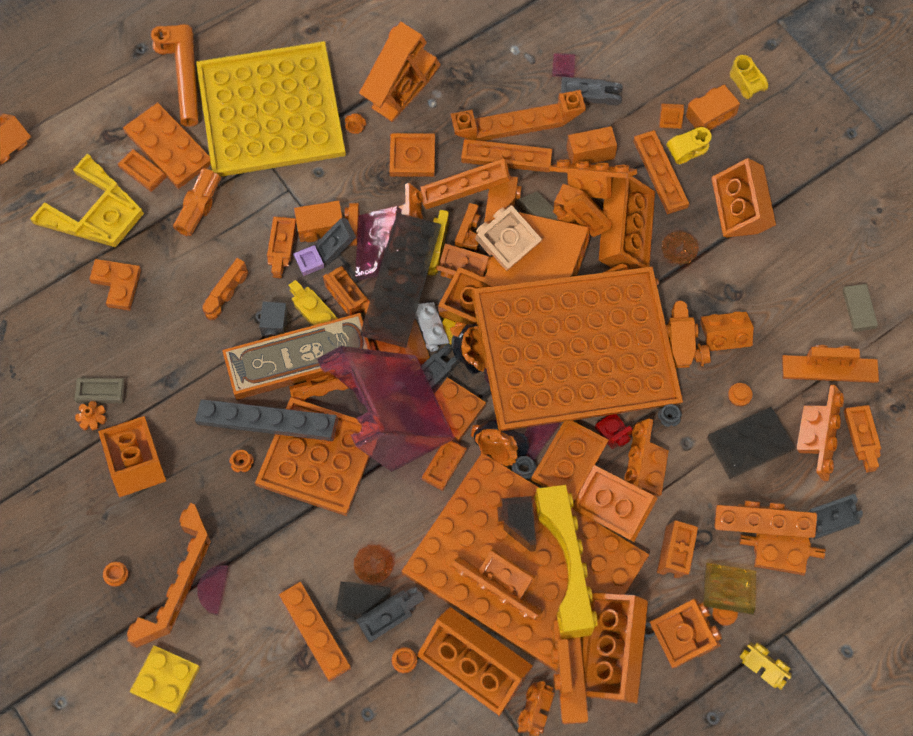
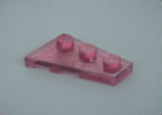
[355,206,402,280]

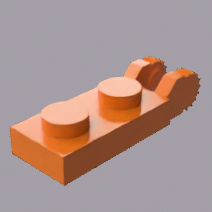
[202,258,248,321]

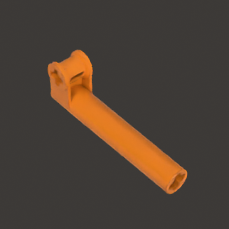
[151,24,198,127]

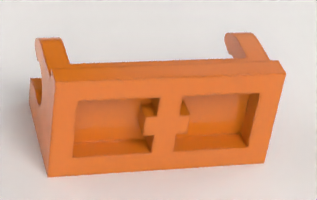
[323,266,370,316]
[657,520,698,578]

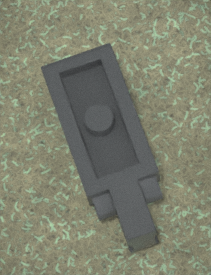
[356,586,425,642]

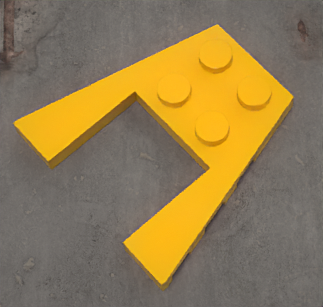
[30,154,144,247]

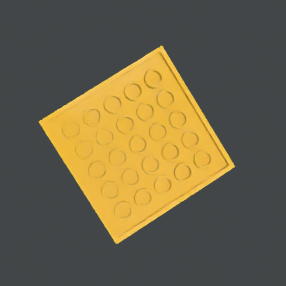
[196,41,346,177]

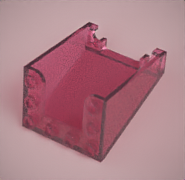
[317,346,455,472]

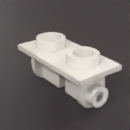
[413,302,449,352]

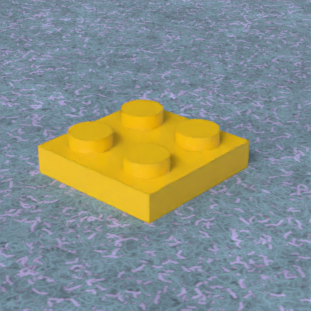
[130,645,200,714]

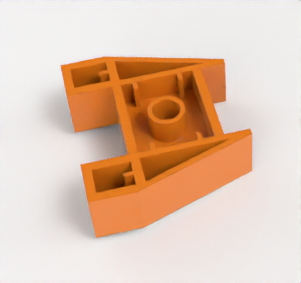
[359,21,441,122]

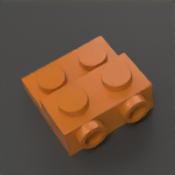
[650,599,722,669]

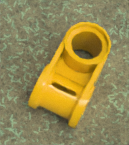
[730,55,768,99]
[666,127,712,165]

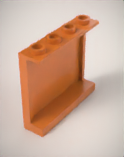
[482,212,590,285]

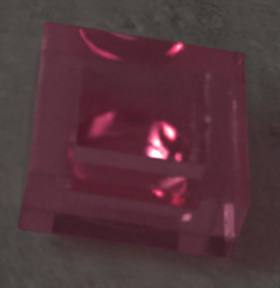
[552,53,575,78]

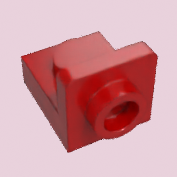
[595,414,633,449]

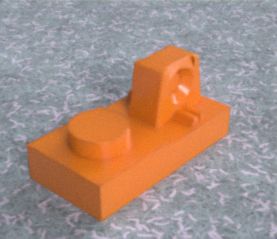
[455,203,481,251]

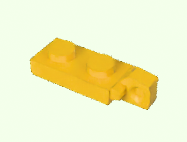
[288,280,338,326]

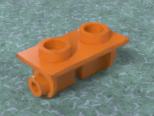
[517,681,554,736]

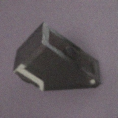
[497,496,536,552]
[336,581,392,622]

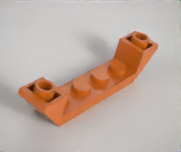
[450,90,586,141]
[127,503,211,648]

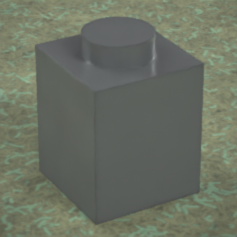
[259,302,288,338]

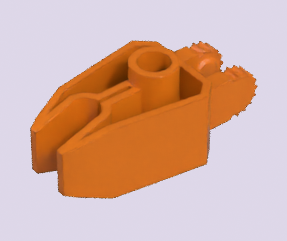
[666,300,698,368]

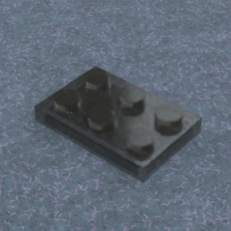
[707,407,795,479]

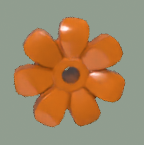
[75,401,106,431]

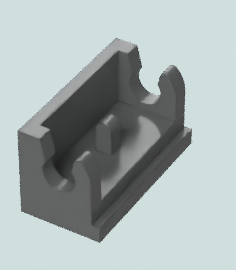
[808,494,863,540]

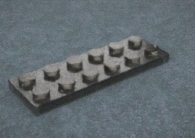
[360,213,441,348]

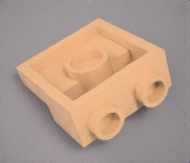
[475,205,542,271]

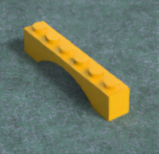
[534,485,597,640]

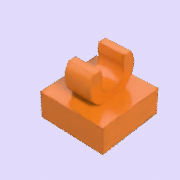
[659,104,684,129]

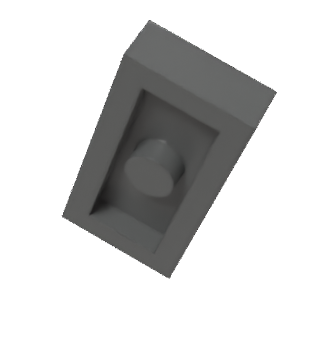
[315,218,356,264]

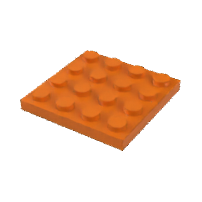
[255,397,381,516]

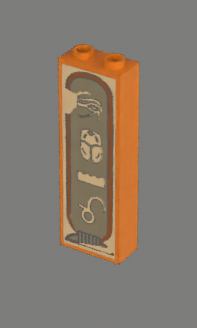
[222,313,376,400]

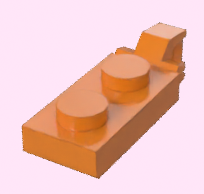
[267,217,297,279]
[289,367,356,401]
[843,405,881,473]

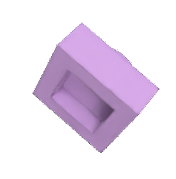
[294,245,324,276]

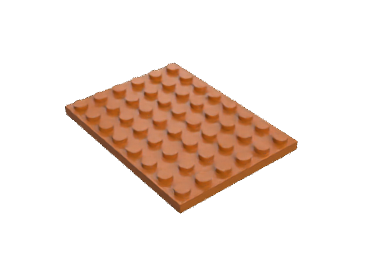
[471,267,683,431]
[401,453,649,672]

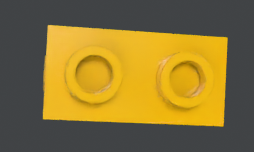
[739,642,792,690]

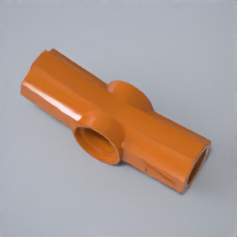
[173,169,221,236]

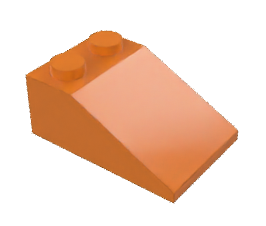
[98,416,166,497]

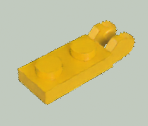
[424,210,449,276]

